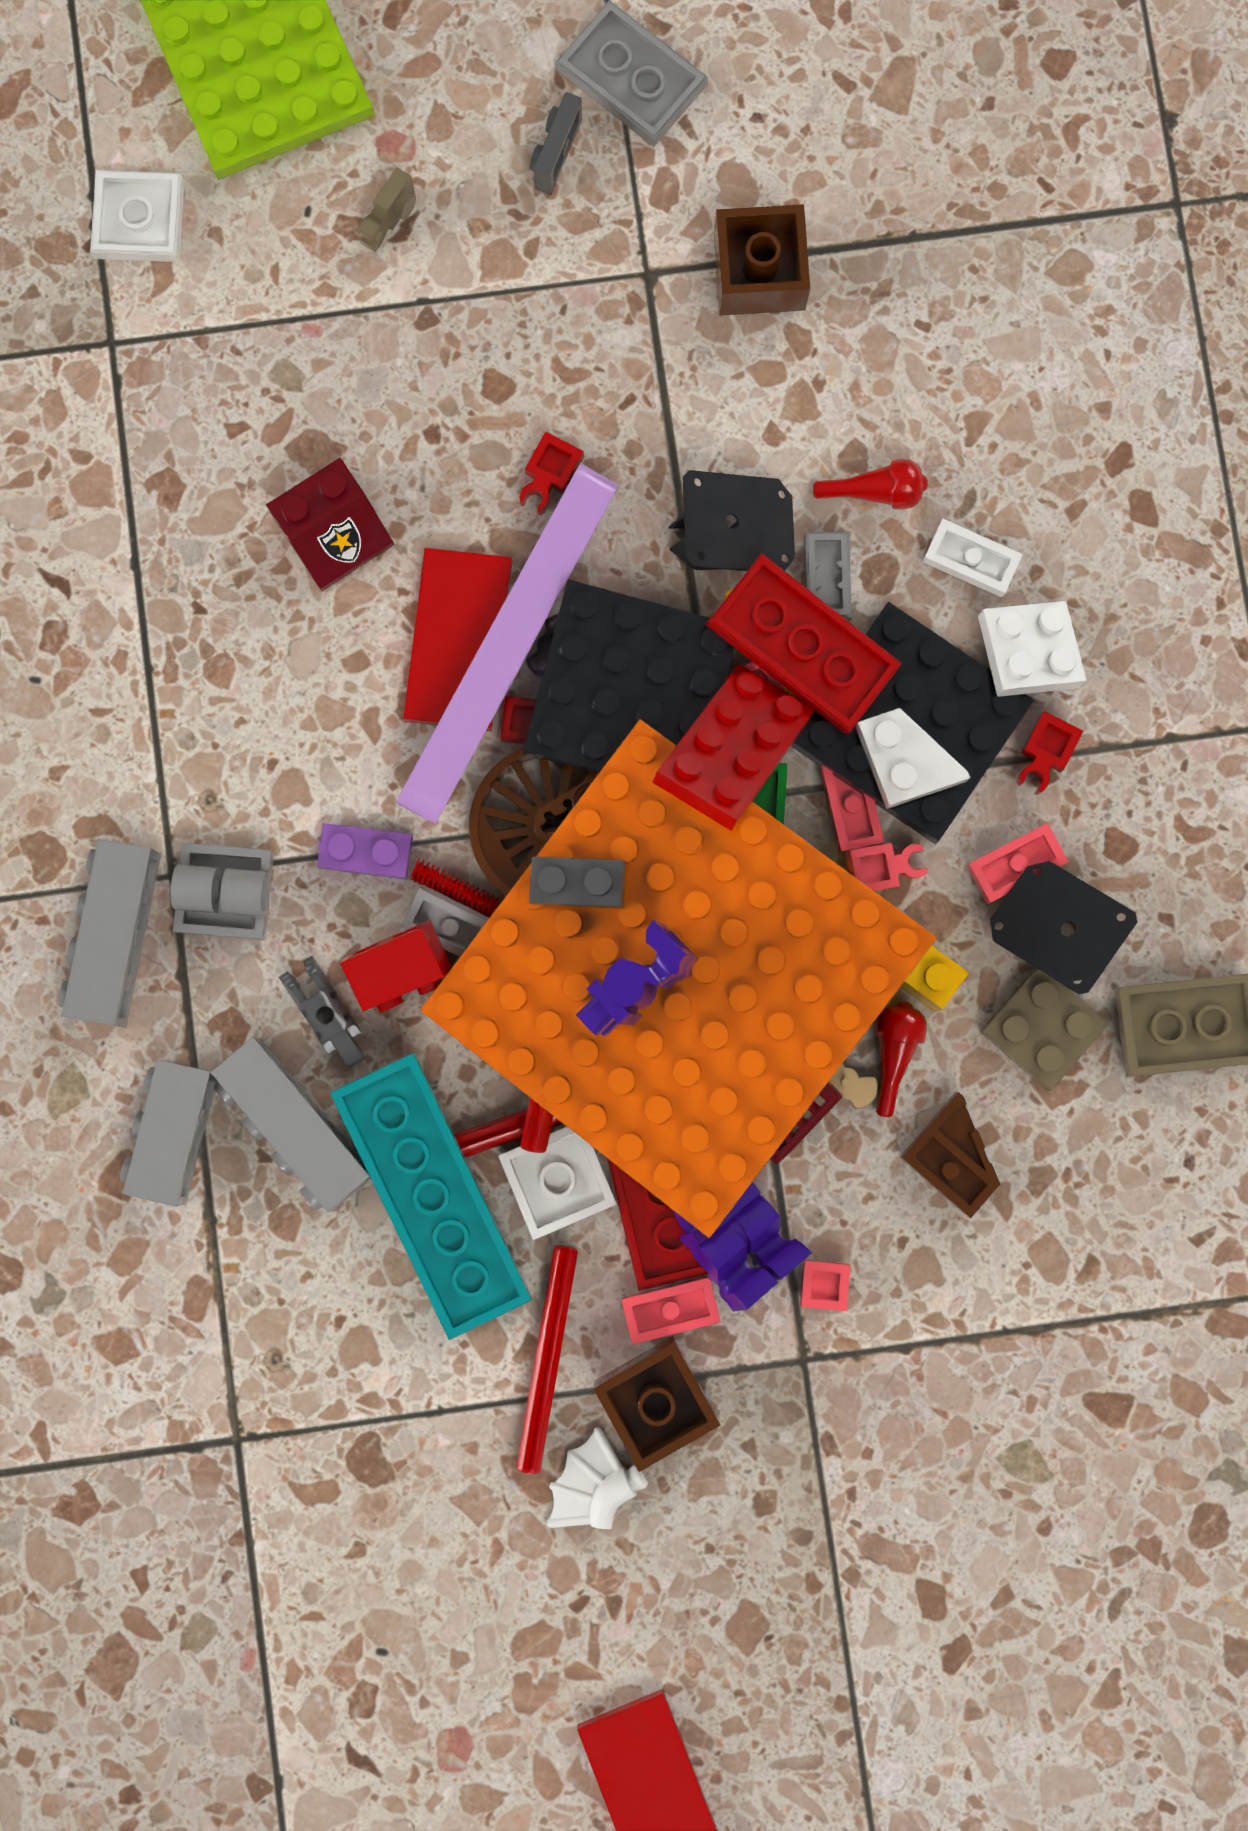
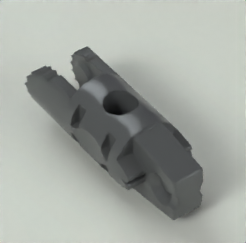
[278,955,366,1067]

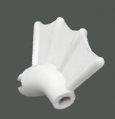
[546,1427,649,1529]

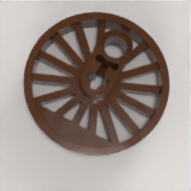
[469,747,598,896]

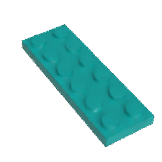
[330,1052,532,1340]

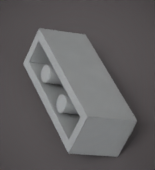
[120,1059,217,1207]

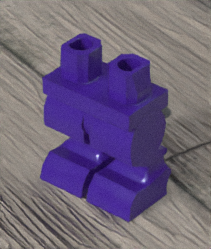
[576,919,698,1036]
[673,1182,812,1312]

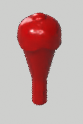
[813,459,928,510]
[874,1001,927,1118]

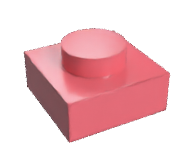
[800,1260,850,1311]

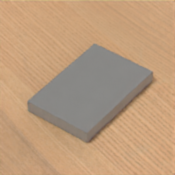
[555,0,708,147]

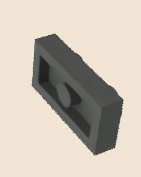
[530,92,582,195]
[529,857,626,908]

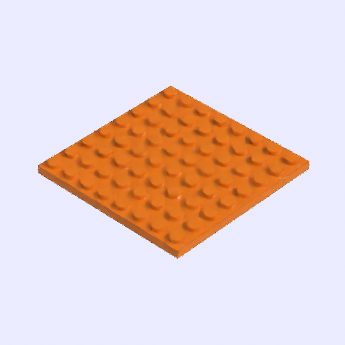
[420,719,937,1238]

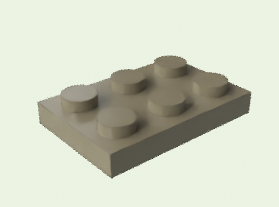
[1114,974,1248,1077]

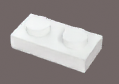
[922,518,1023,598]

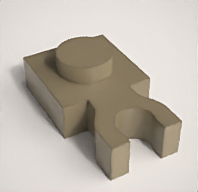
[357,167,416,253]

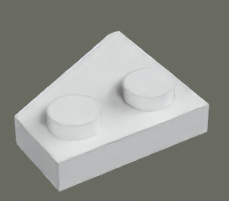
[855,708,970,809]

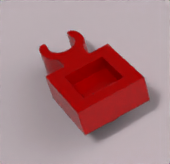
[519,431,584,516]
[1016,711,1083,795]

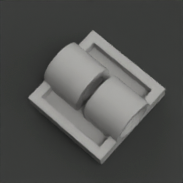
[171,843,274,940]

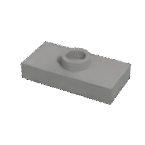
[804,532,852,622]

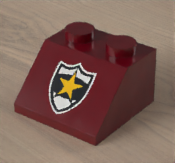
[266,457,394,592]

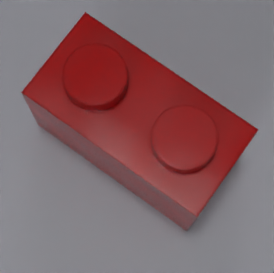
[340,920,452,1012]

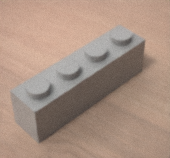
[58,839,161,1028]
[210,1037,371,1213]

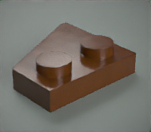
[899,1092,1000,1218]

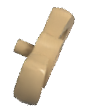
[829,1064,878,1109]

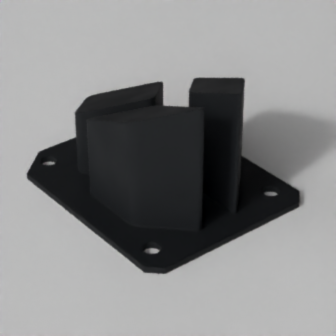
[669,470,795,571]
[990,861,1138,994]

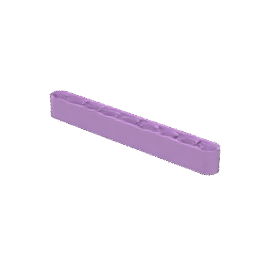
[396,463,619,824]

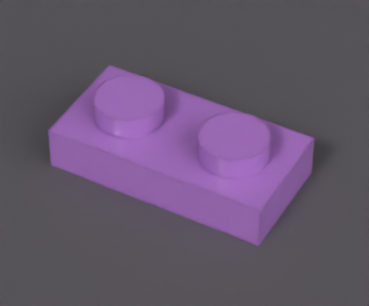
[317,823,413,880]

